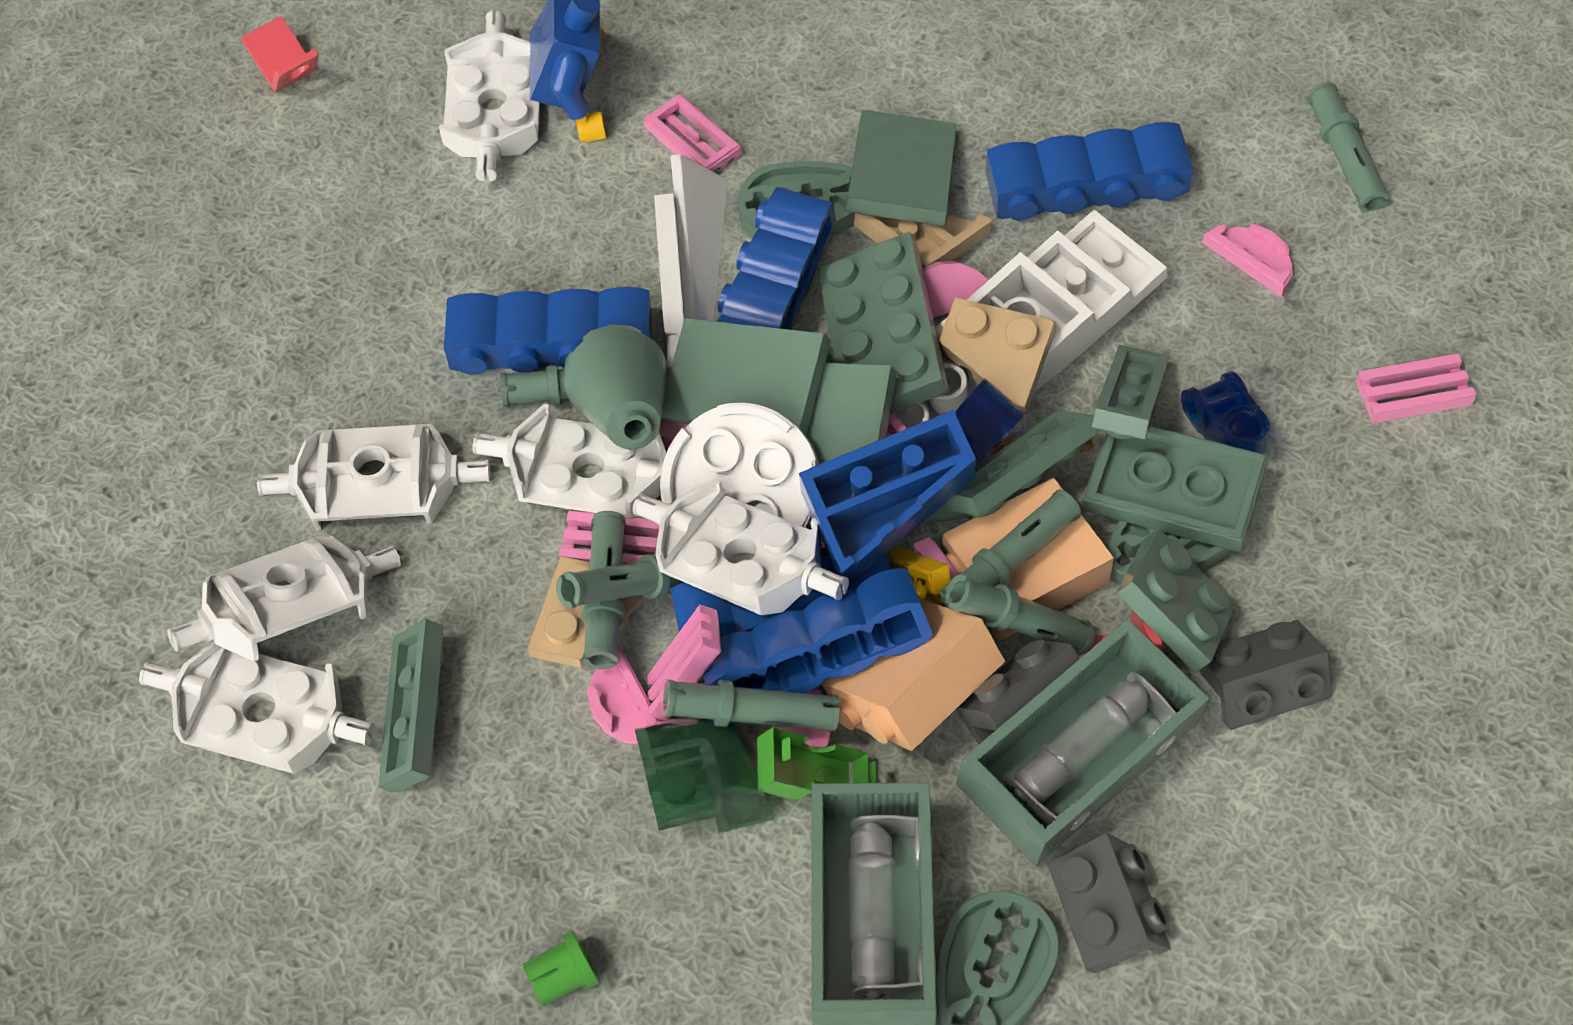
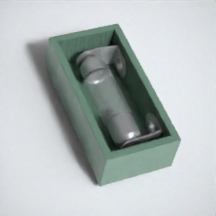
[956,619,1210,867]
[811,783,936,1025]

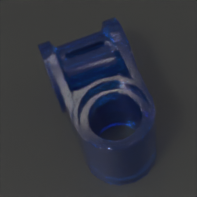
[1181,371,1270,454]
[955,378,1025,467]

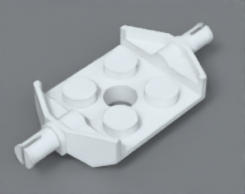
[439,10,540,182]
[473,404,666,519]
[257,424,491,531]
[633,479,849,615]
[167,535,401,661]
[139,640,375,774]

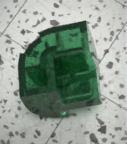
[634,717,774,834]

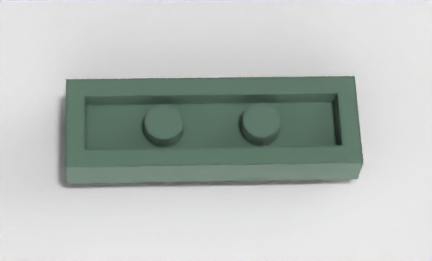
[1092,345,1170,439]
[945,410,1098,517]
[378,618,444,792]

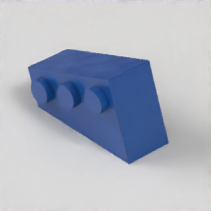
[798,410,976,586]

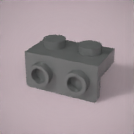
[1199,620,1332,729]
[956,640,1080,745]
[1047,833,1171,973]

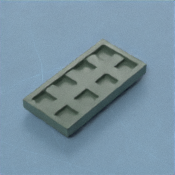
[818,231,949,414]

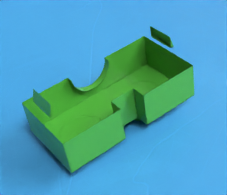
[757,727,876,801]

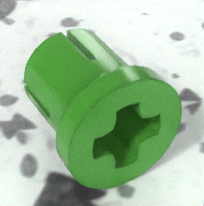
[522,930,600,1006]

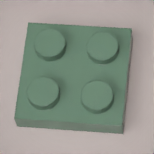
[1116,528,1235,673]

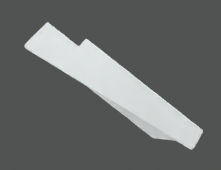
[654,154,728,373]

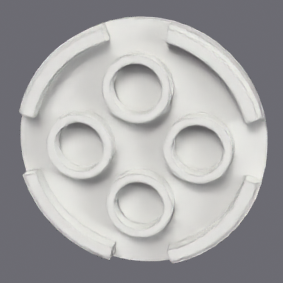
[660,403,819,564]

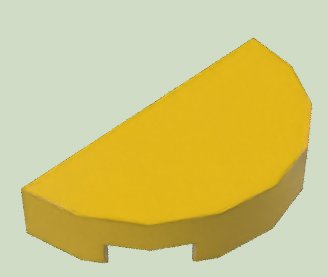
[887,547,951,607]

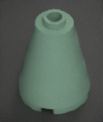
[563,324,668,450]

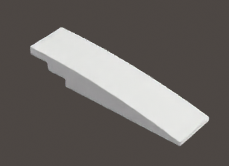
[894,210,1167,444]

